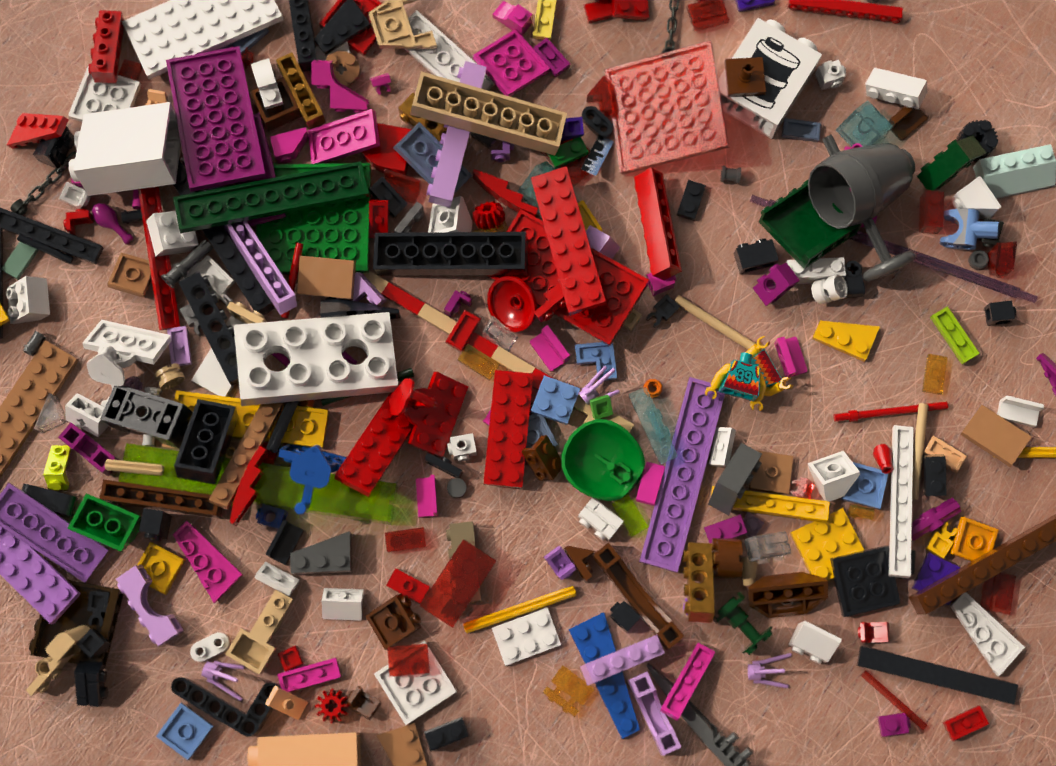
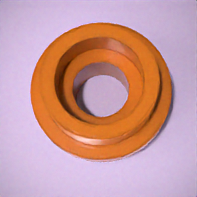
[643,379,662,398]

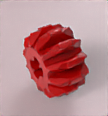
[473,201,505,231]
[315,689,349,724]

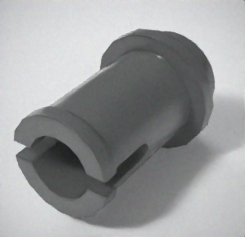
[23,331,46,356]

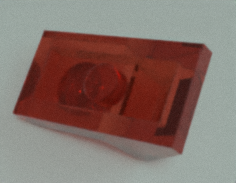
[586,76,612,118]

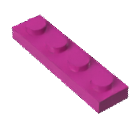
[660,643,715,721]

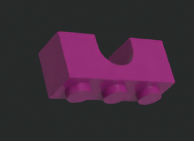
[58,422,119,476]

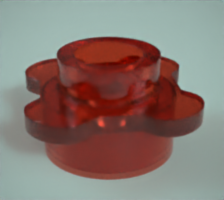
[241,47,254,69]

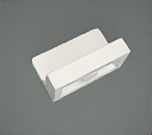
[997,396,1044,428]
[322,588,364,620]

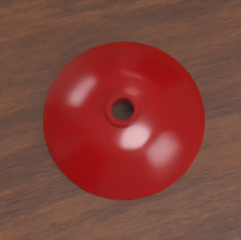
[487,276,537,332]

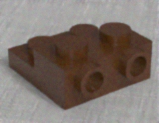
[365,594,422,650]

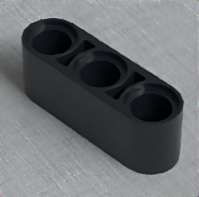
[21,483,78,517]

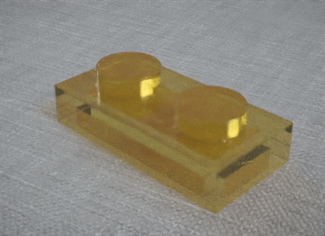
[458,344,500,381]

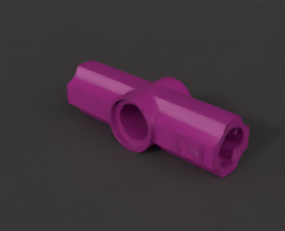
[911,498,962,542]

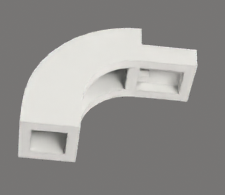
[251,58,283,109]

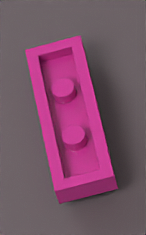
[278,658,341,692]

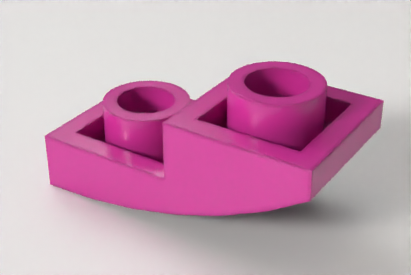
[636,462,665,506]

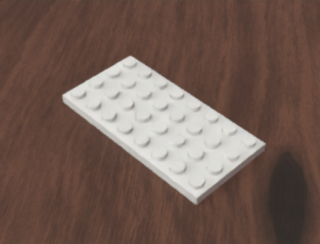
[122,0,284,79]

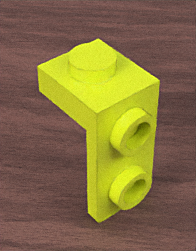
[43,445,71,490]

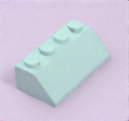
[973,144,1056,199]

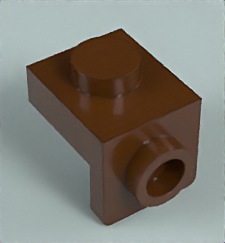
[347,686,381,720]

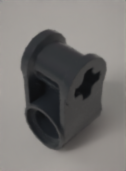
[844,260,865,298]

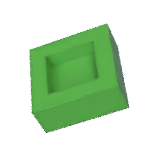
[589,395,613,419]

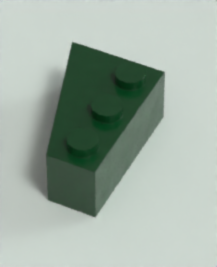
[917,135,986,193]

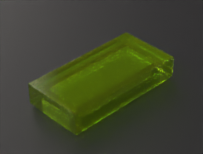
[611,494,649,537]

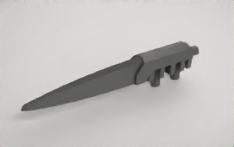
[647,663,753,766]

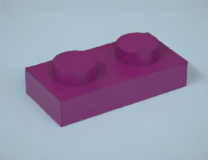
[533,38,570,77]
[704,514,748,543]

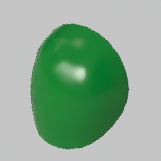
[562,419,645,501]

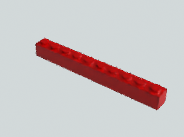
[787,0,903,23]

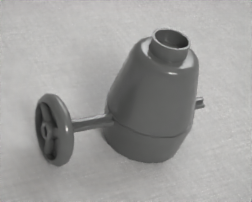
[808,135,916,282]

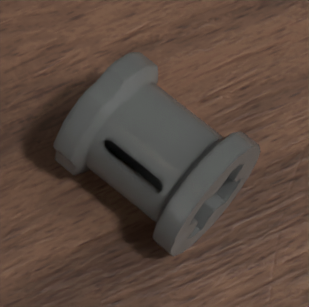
[720,165,741,184]

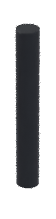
[17,234,74,264]

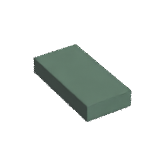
[2,242,39,280]

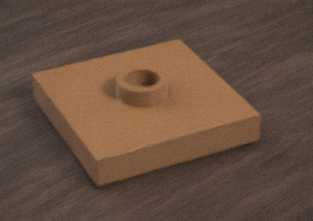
[107,252,152,298]
[749,450,793,495]

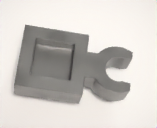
[179,304,201,336]

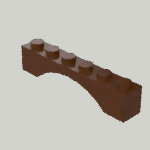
[592,542,685,650]

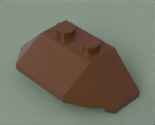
[748,572,828,618]

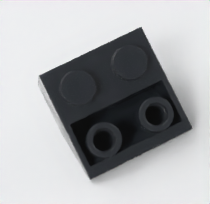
[33,126,75,169]

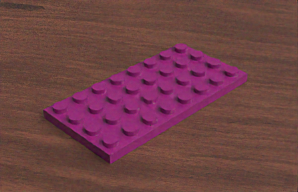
[166,46,266,192]

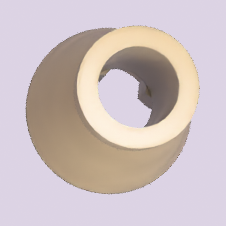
[741,557,758,586]

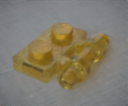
[542,665,594,717]

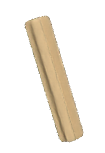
[105,459,164,476]

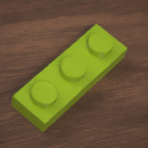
[930,306,980,364]

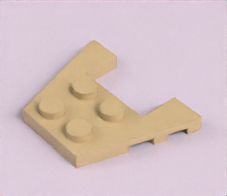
[369,0,437,49]

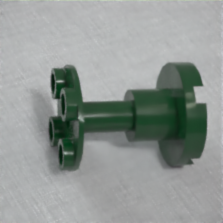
[713,592,773,655]

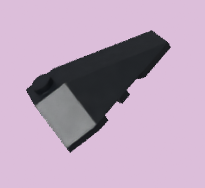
[320,297,400,320]

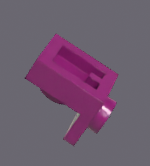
[444,290,472,317]
[877,713,911,737]

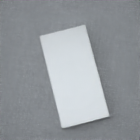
[191,316,245,397]

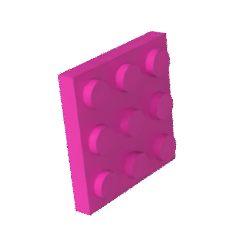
[473,29,550,97]

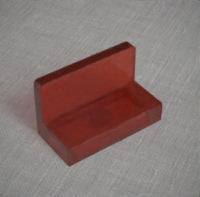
[384,169,422,204]

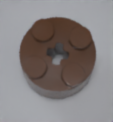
[712,538,743,578]

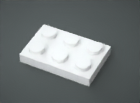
[492,608,561,666]

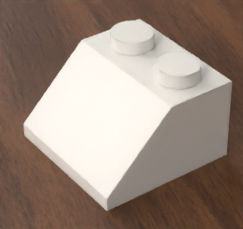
[788,621,842,664]

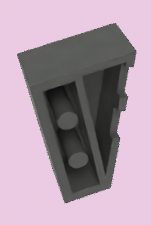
[708,443,762,516]
[290,531,353,575]

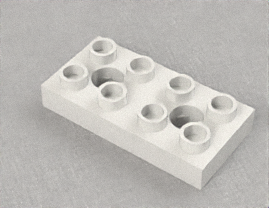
[234,312,398,406]

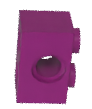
[753,262,800,306]

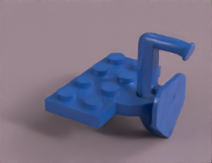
[278,444,346,515]

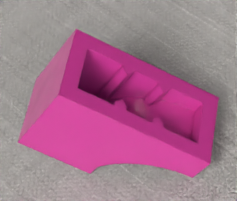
[493,1,533,36]

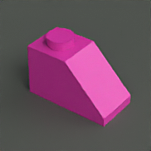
[270,127,309,164]

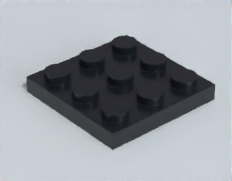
[830,545,901,617]

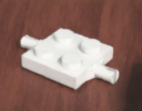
[182,255,235,306]

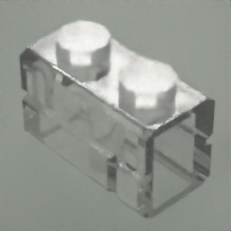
[744,531,791,565]

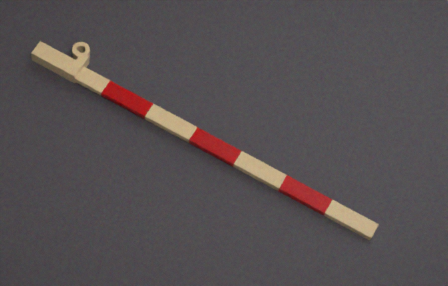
[363,271,634,433]

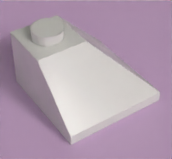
[951,176,1001,220]
[428,196,473,232]
[808,451,860,502]

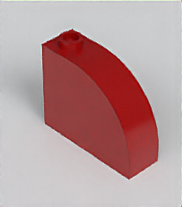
[361,123,412,178]

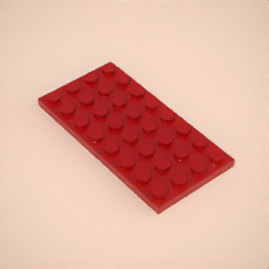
[485,209,650,346]

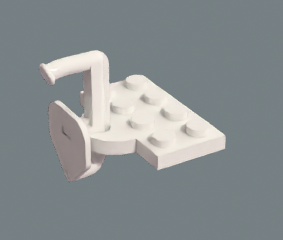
[83,320,172,408]

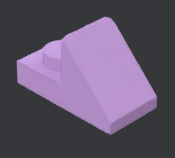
[353,272,387,305]

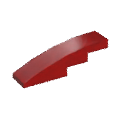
[473,169,538,217]
[230,446,269,527]

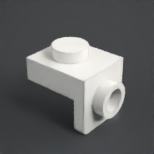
[59,182,91,209]

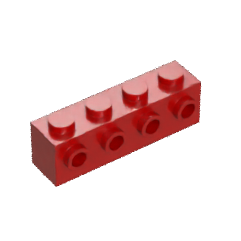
[88,10,124,83]

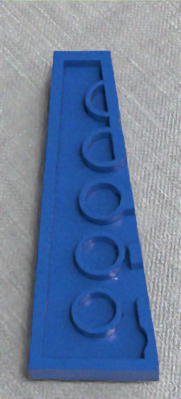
[569,612,640,739]

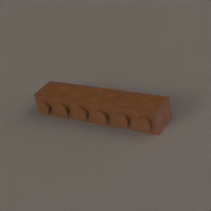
[99,479,222,519]

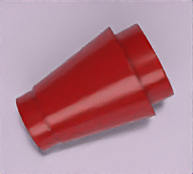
[873,444,893,474]

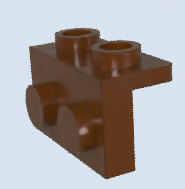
[522,435,562,481]

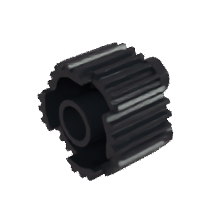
[956,120,998,163]

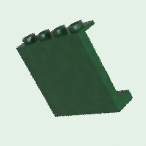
[759,179,863,269]

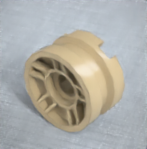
[154,363,185,390]

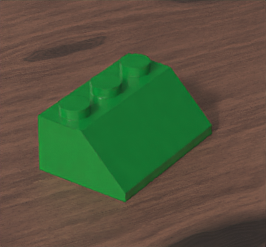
[67,493,142,552]

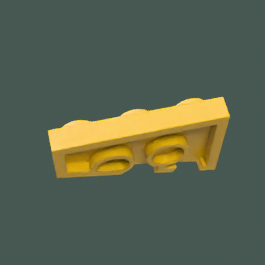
[812,320,880,362]

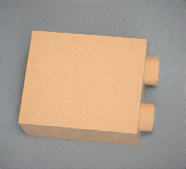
[248,733,361,766]

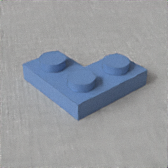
[575,342,617,381]

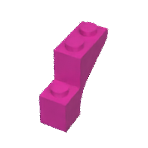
[312,60,369,113]

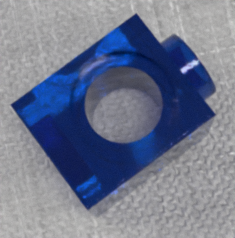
[256,504,288,530]

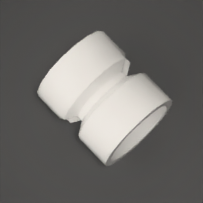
[811,274,848,304]

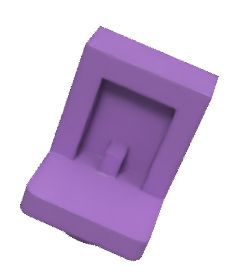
[491,141,514,162]
[544,546,577,580]

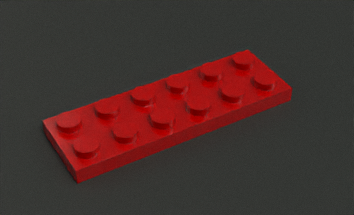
[483,370,533,489]
[334,392,415,497]

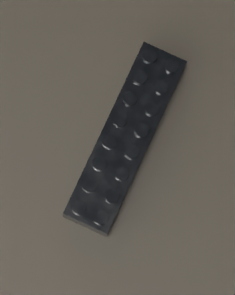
[373,232,528,276]

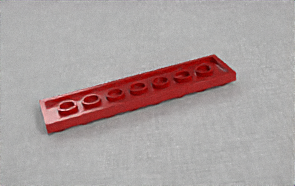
[531,166,607,315]

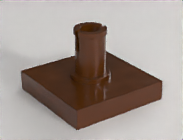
[724,57,766,97]

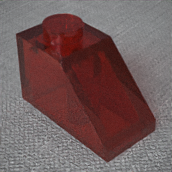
[987,242,1017,278]

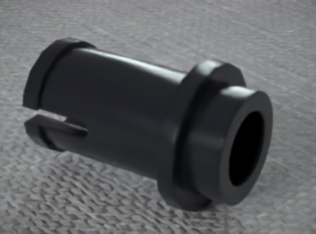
[121,209,143,225]

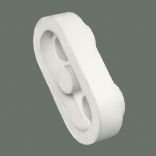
[190,633,230,662]

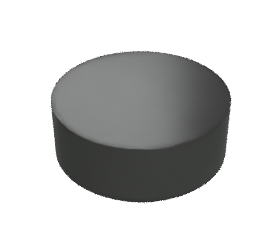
[968,250,989,270]
[447,478,467,498]

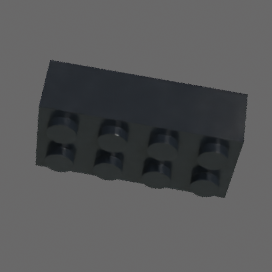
[174,399,238,485]

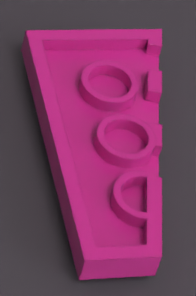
[173,521,243,604]

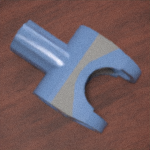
[940,208,999,250]

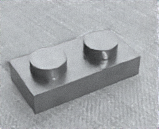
[394,202,424,233]

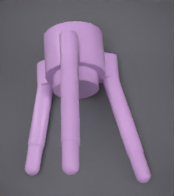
[578,366,620,405]
[748,653,792,688]
[202,660,245,701]

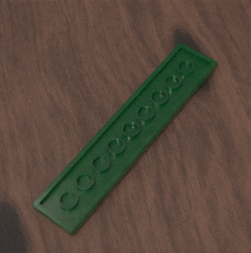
[173,161,369,234]

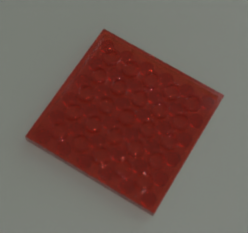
[605,41,729,175]

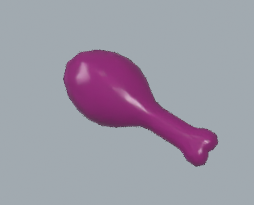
[92,203,134,244]

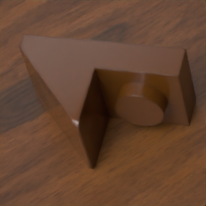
[564,546,595,583]

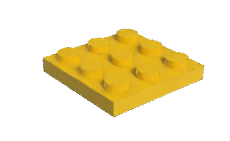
[790,508,864,580]

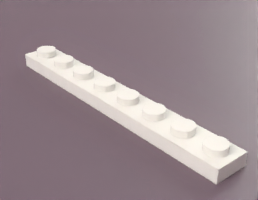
[889,425,913,578]

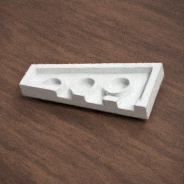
[950,592,1025,676]

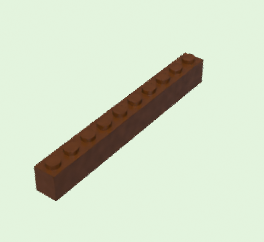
[908,514,1056,615]

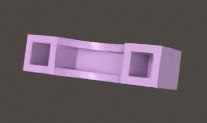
[116,565,184,646]
[580,635,665,686]
[627,671,681,756]

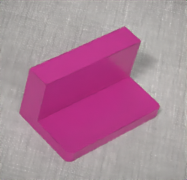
[530,325,570,372]
[774,337,808,378]
[416,475,438,518]

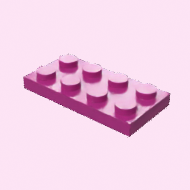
[308,109,380,164]

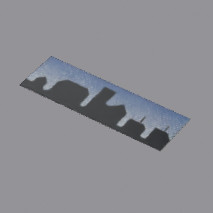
[581,137,614,176]

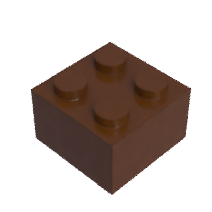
[250,77,302,132]

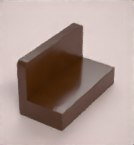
[886,106,928,141]

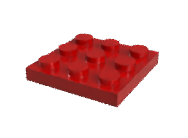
[319,0,382,56]

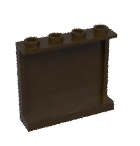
[29,579,124,669]

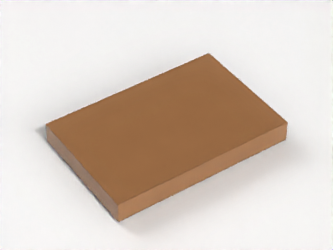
[297,256,356,299]
[960,405,1032,468]

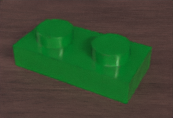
[547,137,589,169]

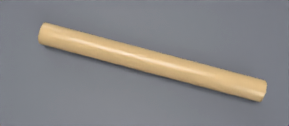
[675,295,756,350]
[912,403,928,500]

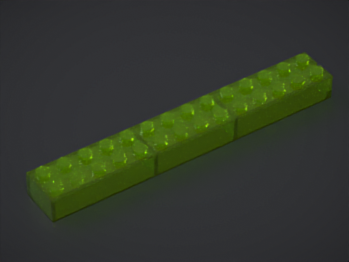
[118,443,398,525]

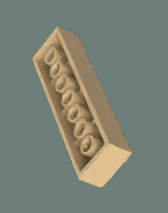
[410,71,567,155]

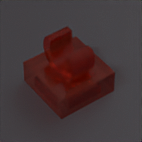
[790,477,814,499]

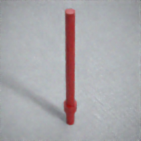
[833,401,948,422]

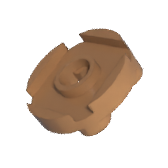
[325,51,360,88]

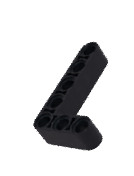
[171,677,281,737]

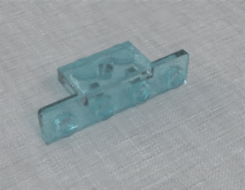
[629,387,678,464]

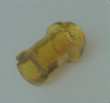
[848,503,875,521]

